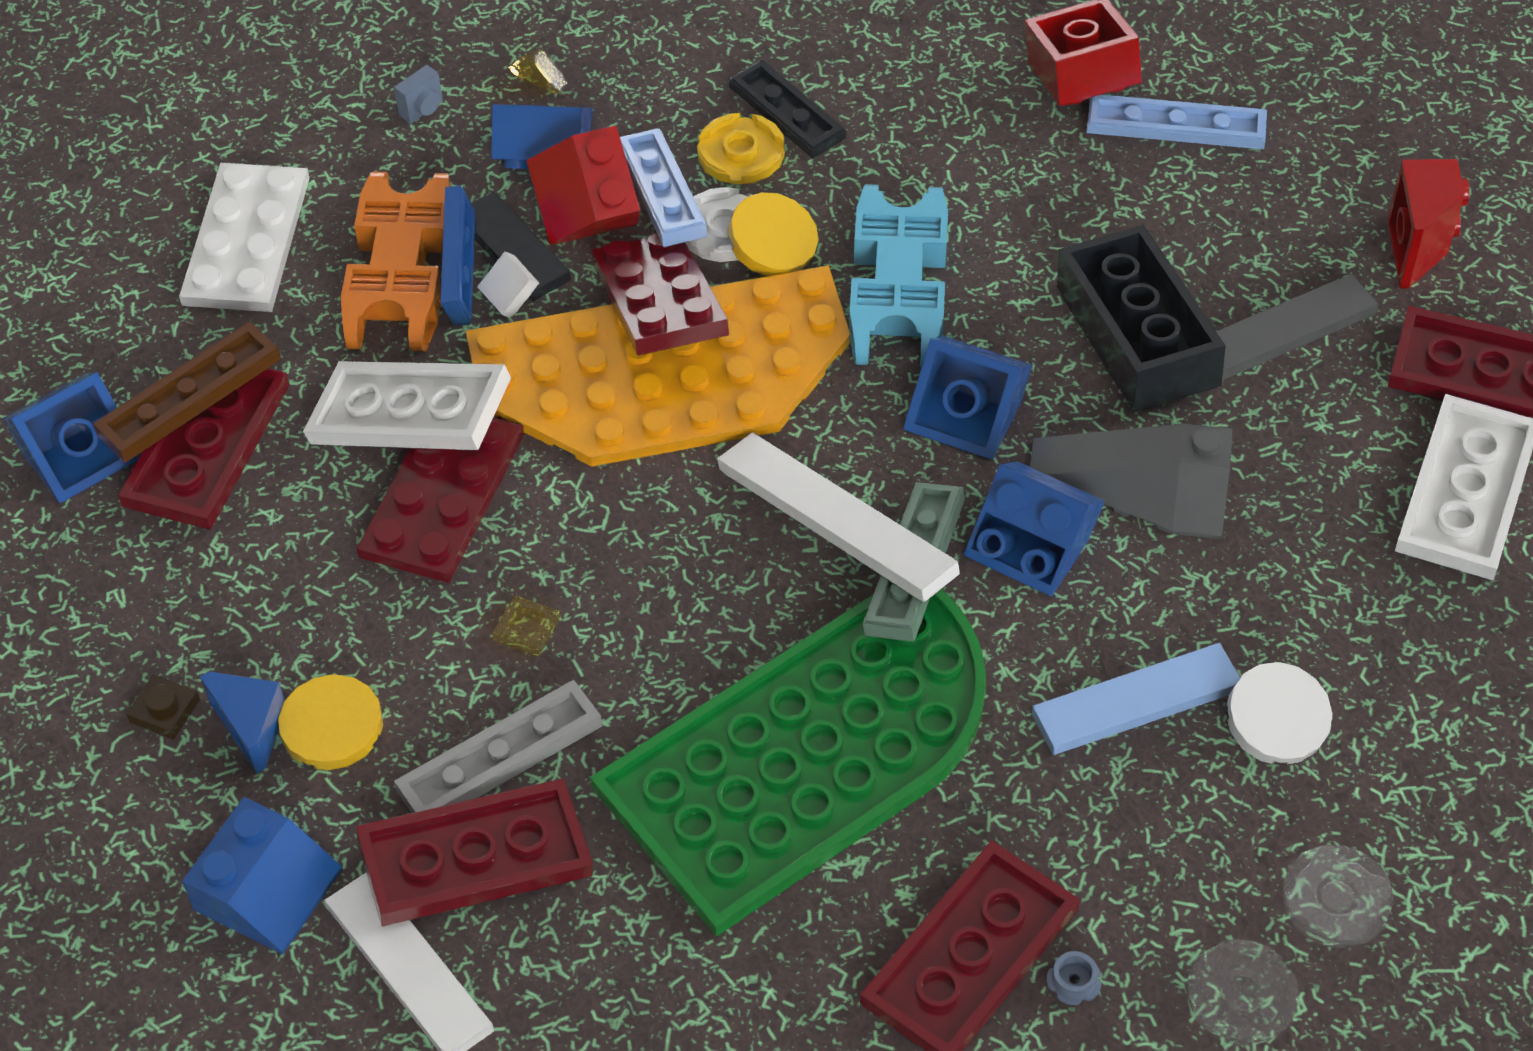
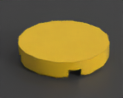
[697,113,785,185]
[727,192,819,277]
[278,674,383,771]

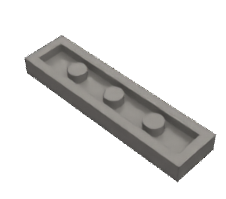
[394,680,602,813]

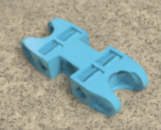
[849,184,948,367]

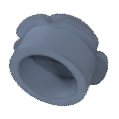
[1047,951,1101,1005]

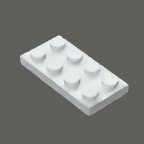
[179,163,309,312]
[303,361,511,450]
[1395,394,1533,580]

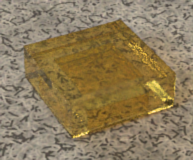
[492,595,561,657]

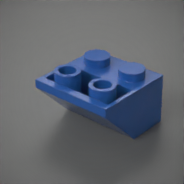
[963,461,1105,596]

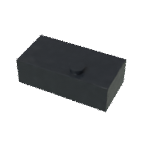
[1057,225,1226,412]

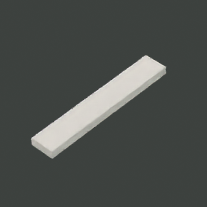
[717,432,960,602]

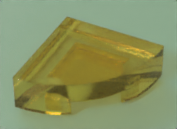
[509,49,568,93]

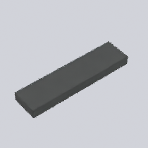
[1216,274,1379,380]

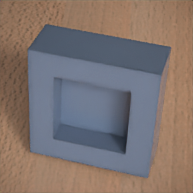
[394,65,443,124]

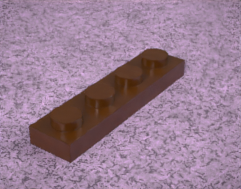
[93,321,281,463]

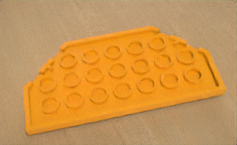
[466,265,850,467]

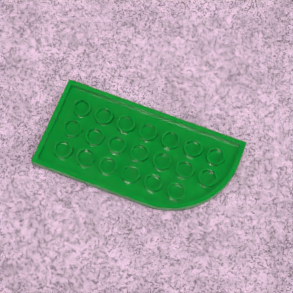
[590,589,986,937]

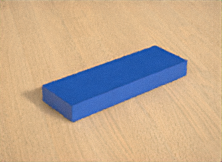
[441,185,475,325]

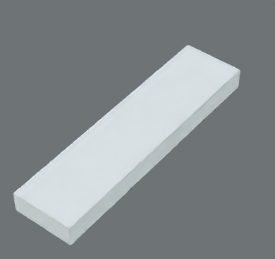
[325,873,494,1051]

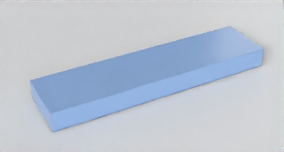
[1087,95,1267,149]
[620,128,708,247]
[1032,643,1240,755]

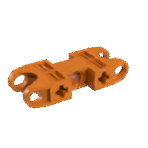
[341,171,451,352]

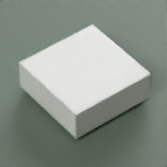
[477,252,539,317]

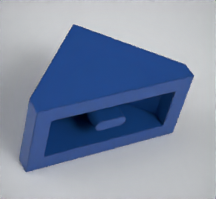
[200,671,285,774]

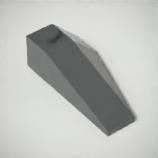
[1030,424,1233,539]

